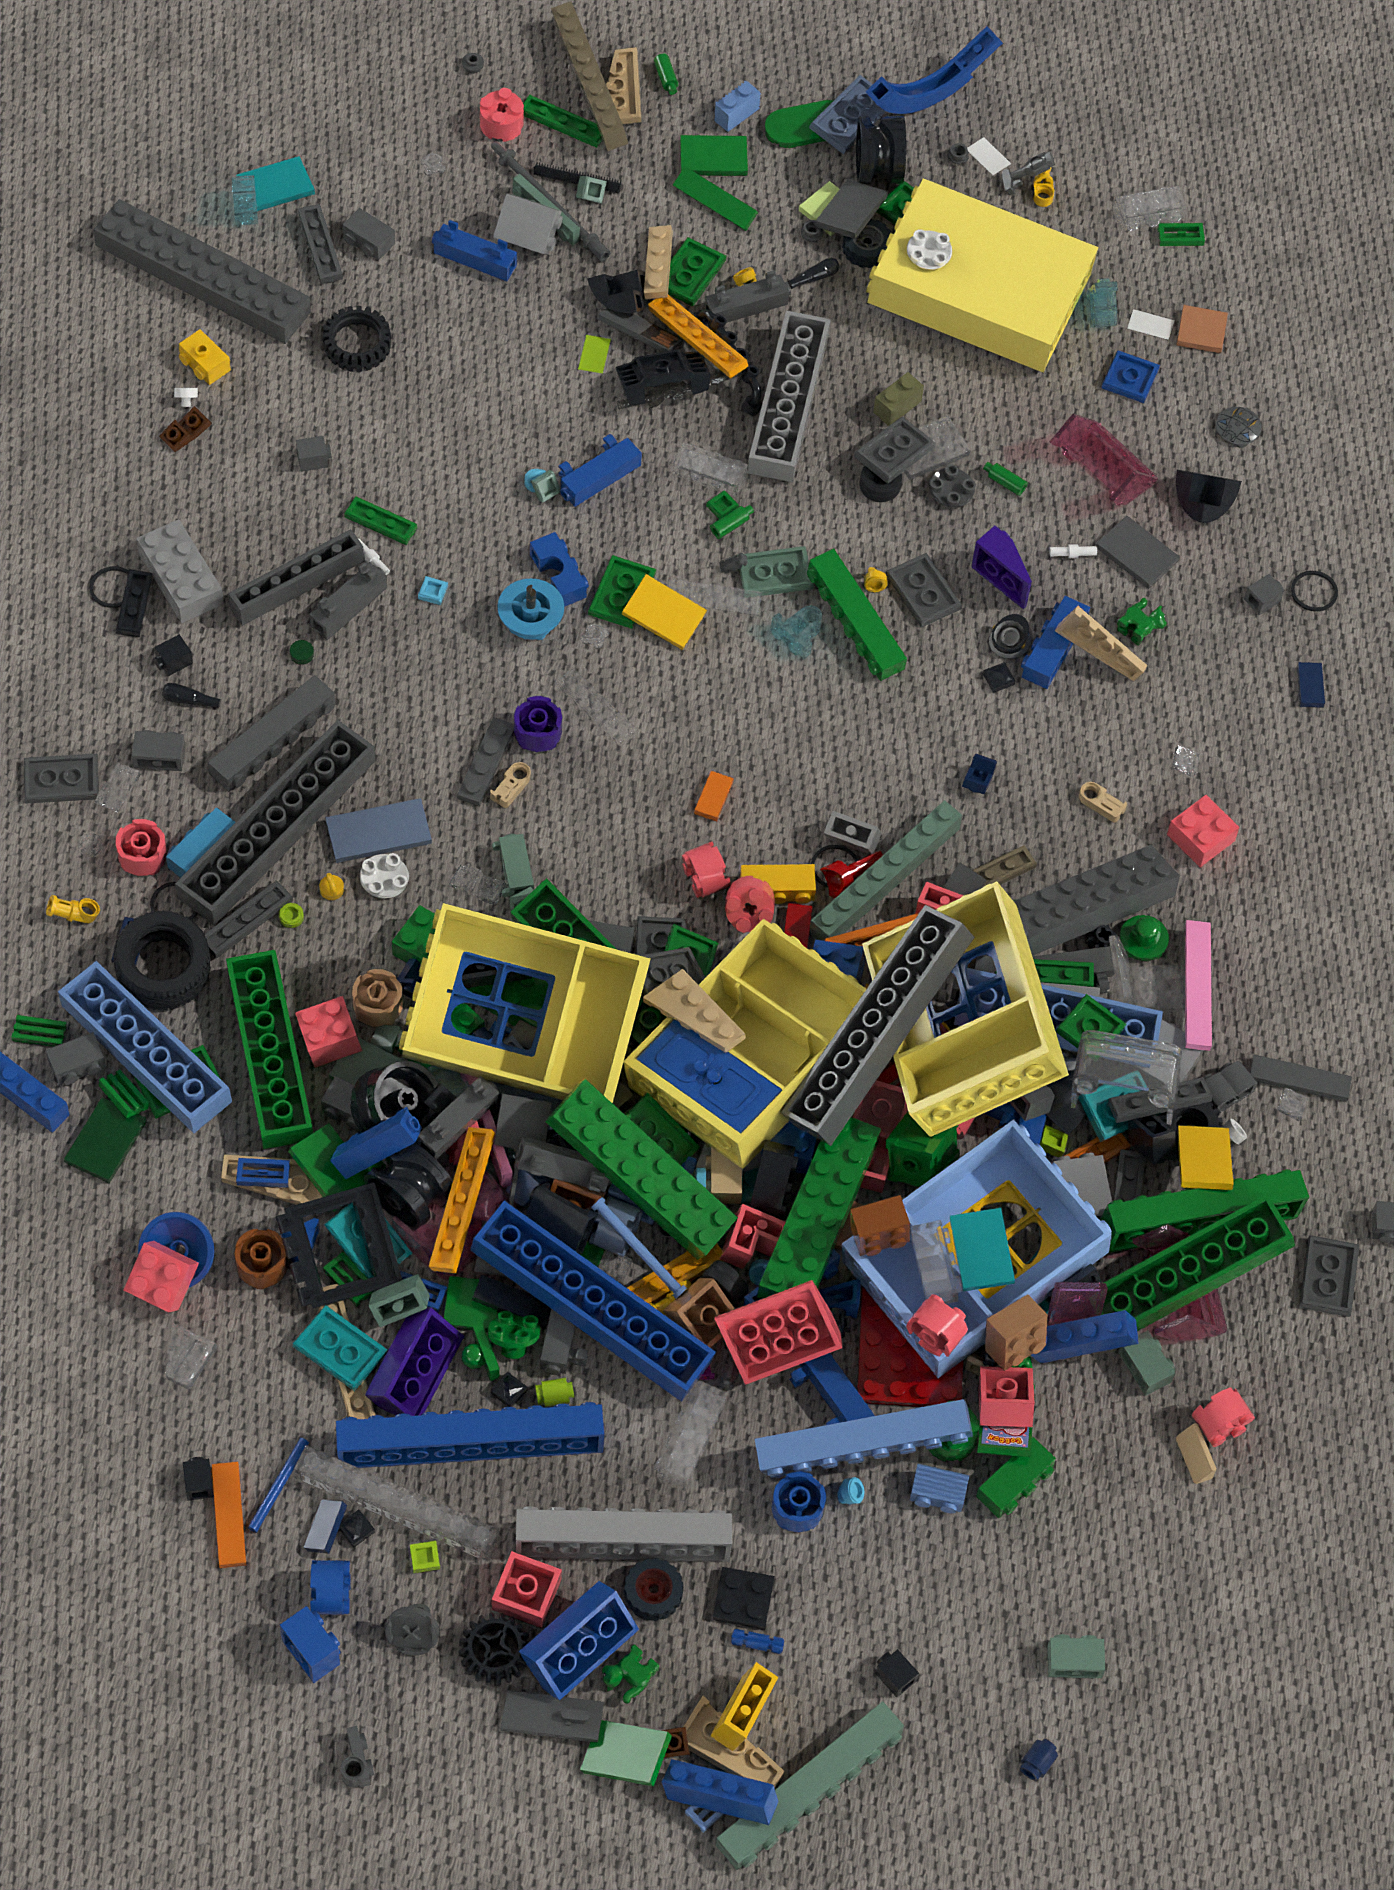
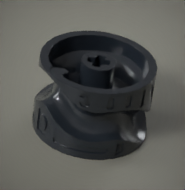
[856,116,906,184]
[350,1061,438,1133]
[364,1143,453,1231]

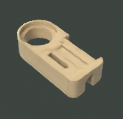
[490,762,531,808]
[1079,782,1127,823]

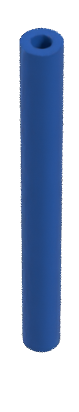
[248,1438,309,1533]

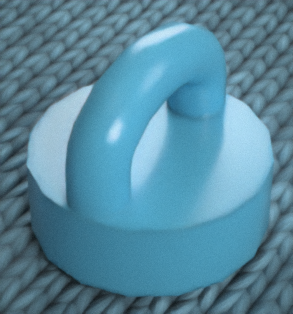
[524,469,546,492]
[749,1259,769,1286]
[837,1477,865,1505]

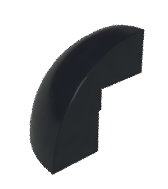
[587,270,645,313]
[1176,470,1242,523]
[1046,1070,1096,1135]

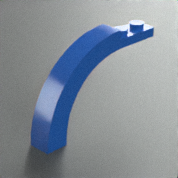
[865,26,1003,114]

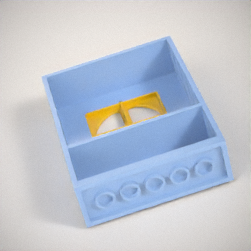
[842,1120,1112,1378]

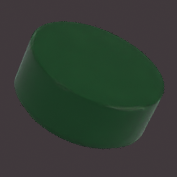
[290,640,314,665]

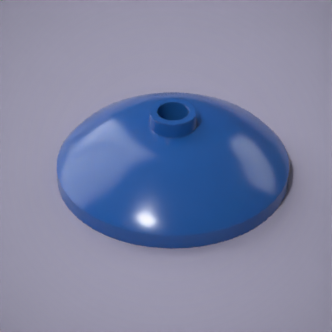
[138,1212,214,1287]

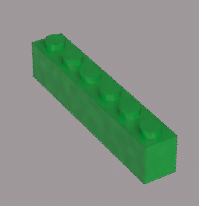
[807,548,907,681]

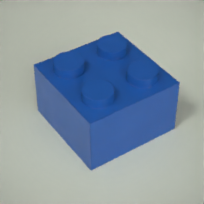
[280,1606,341,1683]

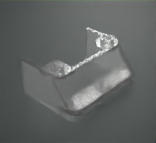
[1071,1030,1182,1125]

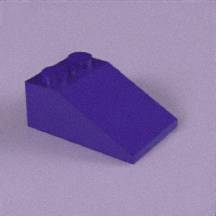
[971,525,1032,609]

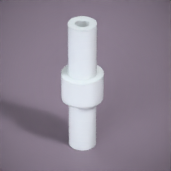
[359,539,390,575]
[1049,544,1097,559]

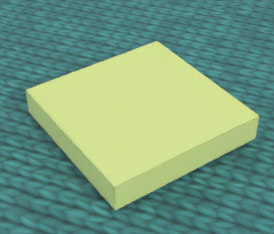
[799,181,840,236]

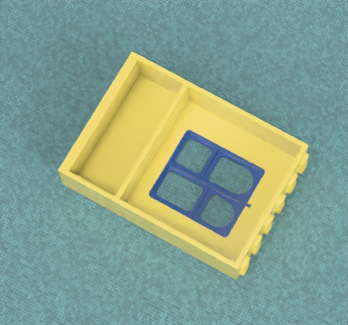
[862,882,1069,1137]
[399,903,650,1103]

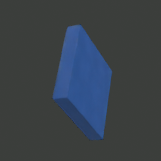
[1101,350,1160,403]

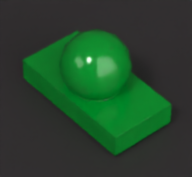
[461,1323,500,1381]

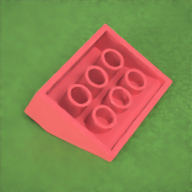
[715,1280,842,1385]

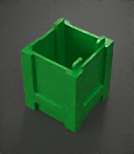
[886,1111,960,1187]

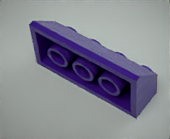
[365,1307,464,1416]

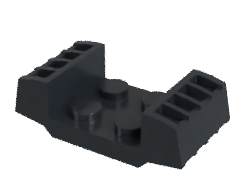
[615,349,710,405]

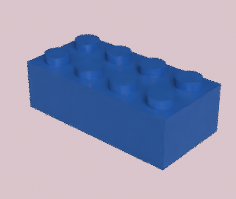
[519,1581,639,1701]

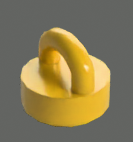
[733,267,757,287]
[864,567,887,592]
[319,873,344,900]

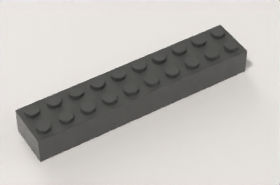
[93,199,311,344]
[175,720,376,925]
[967,845,1180,973]
[781,905,975,1146]

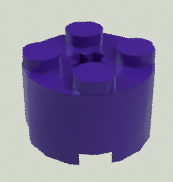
[514,696,562,752]

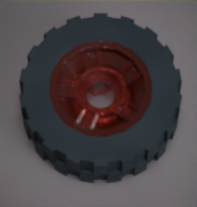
[624,1558,684,1621]

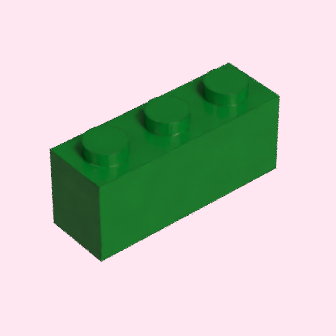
[976,1437,1056,1519]

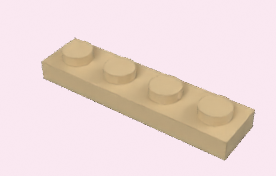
[644,225,673,299]

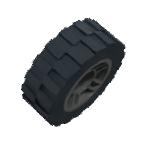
[842,218,891,268]

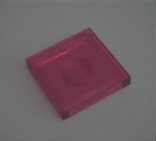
[1047,1282,1108,1326]

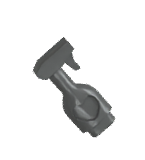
[1002,151,1055,195]

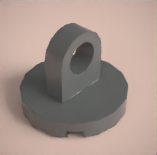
[385,1604,440,1655]

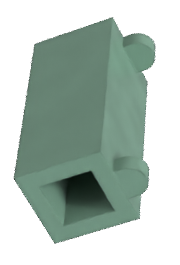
[492,834,534,899]

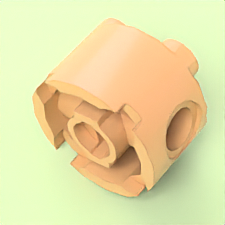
[352,969,403,1027]

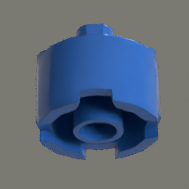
[771,1471,826,1533]
[310,1560,351,1615]

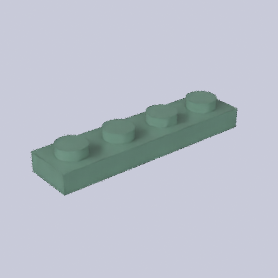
[513,174,580,246]

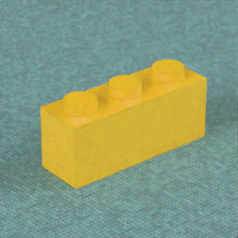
[740,864,816,904]
[711,1662,779,1751]

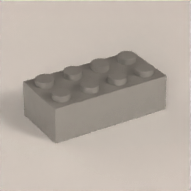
[136,519,224,623]

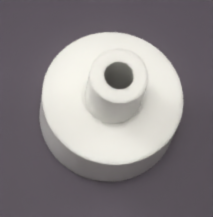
[174,388,198,407]
[1223,1119,1247,1145]

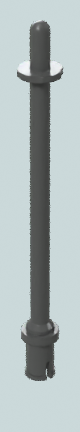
[491,141,611,262]

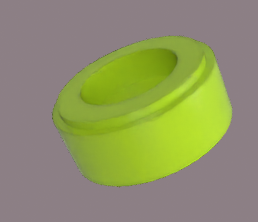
[279,903,304,928]

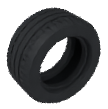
[114,910,210,1010]

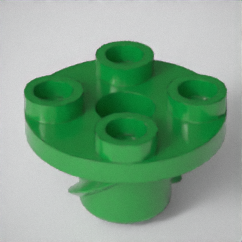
[1119,915,1169,961]
[488,1311,540,1359]

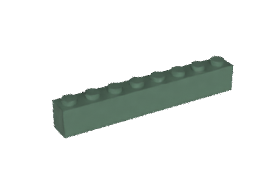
[809,800,962,941]
[715,1701,904,1870]

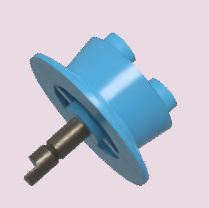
[498,578,564,640]

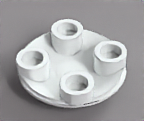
[907,229,952,269]
[360,853,409,898]

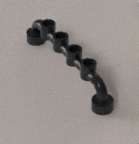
[692,309,762,416]

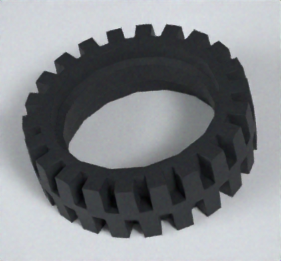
[323,306,391,372]

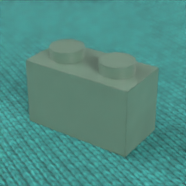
[368,1274,430,1327]
[1118,1330,1175,1396]
[1047,1634,1105,1678]

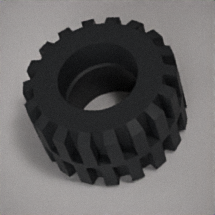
[1160,1102,1223,1162]

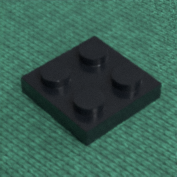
[712,1566,775,1630]

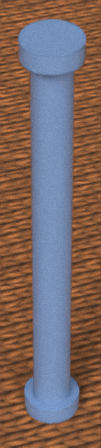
[591,1197,687,1299]

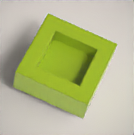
[1039,1125,1068,1157]
[410,1541,440,1573]

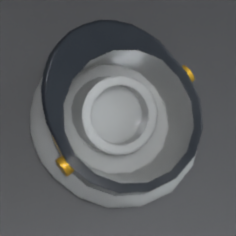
[989,614,1031,659]

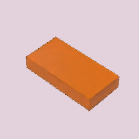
[694,771,734,822]

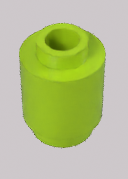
[535,1377,574,1407]

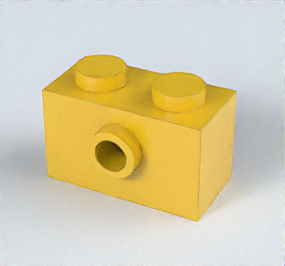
[179,329,231,385]

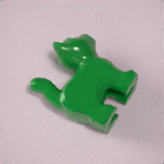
[1117,598,1167,646]
[601,1644,659,1704]

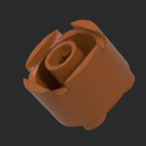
[235,1229,288,1290]

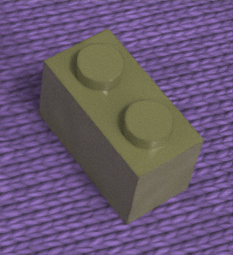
[873,372,924,426]

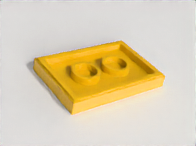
[622,574,707,650]
[1177,1125,1233,1190]

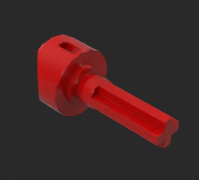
[820,850,884,898]

